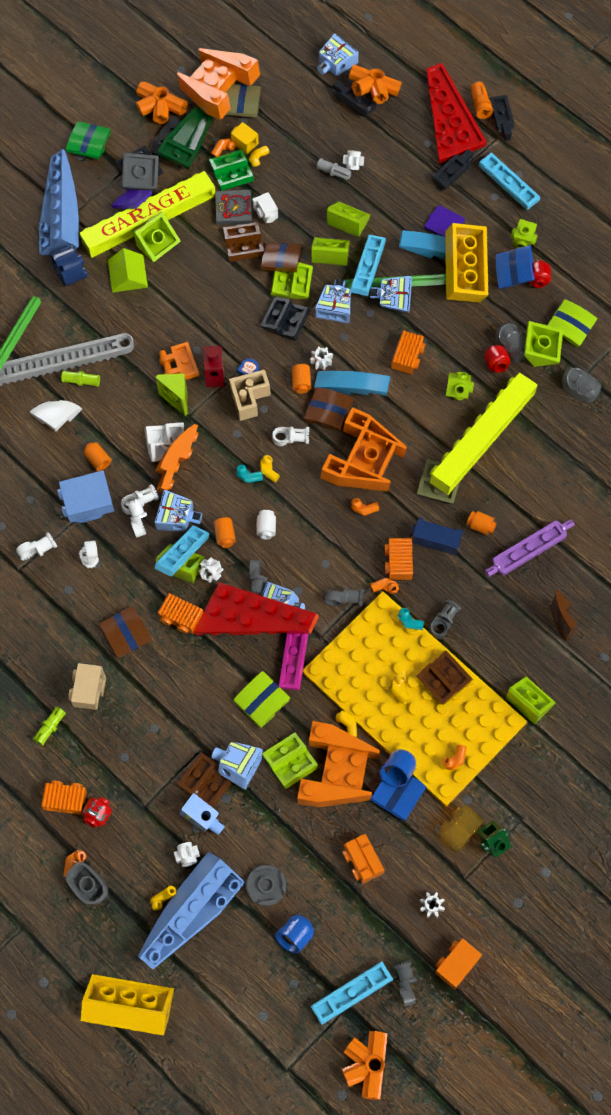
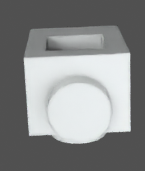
[252,192,278,224]

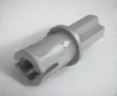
[317,158,351,180]

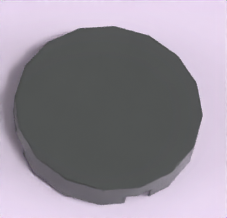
[246,865,287,907]

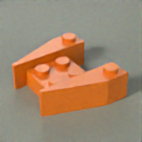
[177,48,260,120]
[320,407,407,492]
[297,721,380,808]

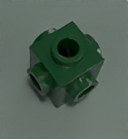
[476,820,512,858]

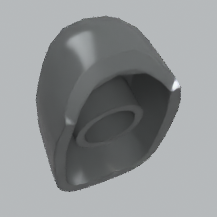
[495,322,526,363]
[562,367,601,403]
[66,862,108,904]

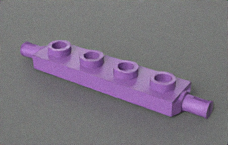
[485,519,575,577]

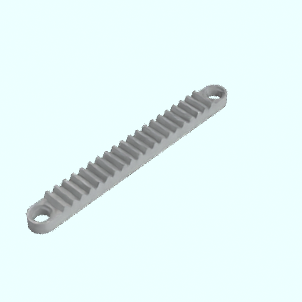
[0,333,134,386]

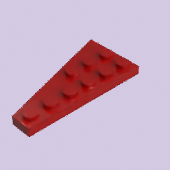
[426,63,487,164]
[193,582,319,636]

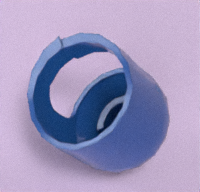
[380,749,416,787]
[274,915,314,953]

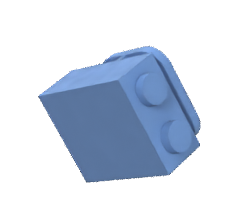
[57,471,114,523]

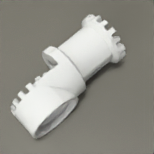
[272,427,309,446]
[121,484,159,515]
[125,497,147,538]
[16,533,57,561]
[79,540,99,568]

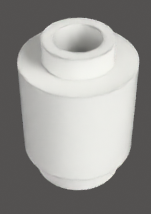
[256,510,276,540]

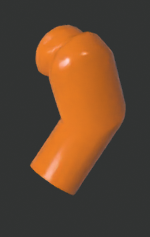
[211,138,236,157]
[351,498,379,516]
[370,578,399,594]
[443,745,467,770]
[63,850,86,877]

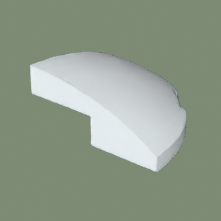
[29,400,82,432]
[144,423,184,462]

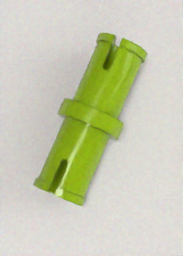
[61,371,100,387]
[32,707,66,746]

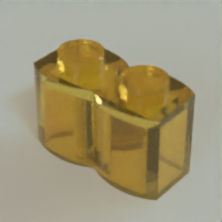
[439,805,485,853]

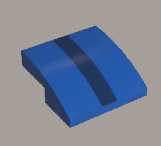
[496,245,535,289]
[371,767,426,822]

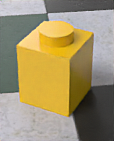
[231,122,259,155]

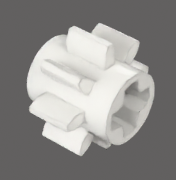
[343,150,364,170]
[310,347,333,370]
[198,557,223,583]
[174,842,200,867]
[420,892,445,918]

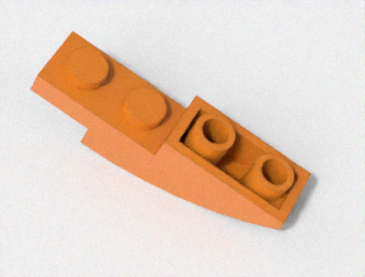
[155,424,198,494]

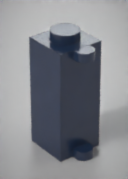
[410,517,463,556]

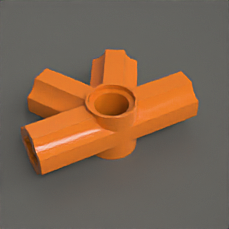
[349,64,402,104]
[135,81,188,124]
[342,1031,388,1100]

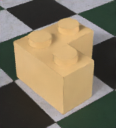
[229,369,270,421]
[69,663,106,710]

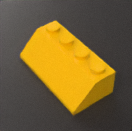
[81,974,174,1035]

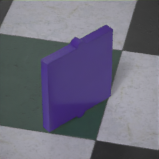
[112,190,152,209]
[424,205,465,237]

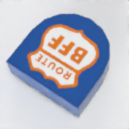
[237,359,259,375]

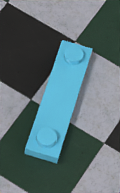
[478,152,540,210]
[351,235,386,296]
[155,525,209,577]
[311,961,393,1025]

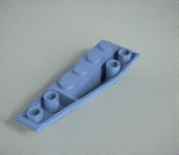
[39,149,79,255]
[138,851,245,969]

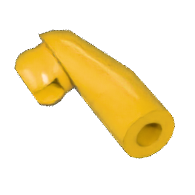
[249,146,269,167]
[260,455,280,483]
[391,674,410,705]
[336,711,357,737]
[150,886,176,911]

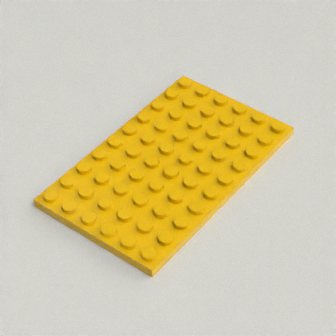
[302,592,527,807]

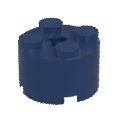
[50,244,88,287]

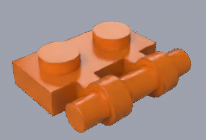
[159,342,199,380]

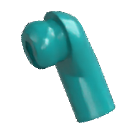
[236,465,263,483]
[398,608,424,630]

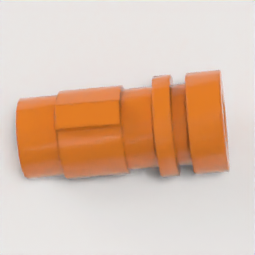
[471,82,493,119]

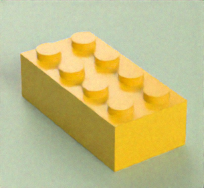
[445,223,488,303]

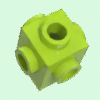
[510,219,538,249]
[446,372,474,400]

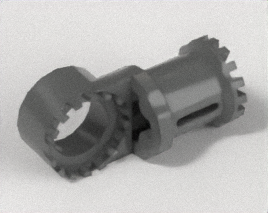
[249,560,267,596]
[324,587,364,606]
[430,600,461,639]
[393,961,417,1007]

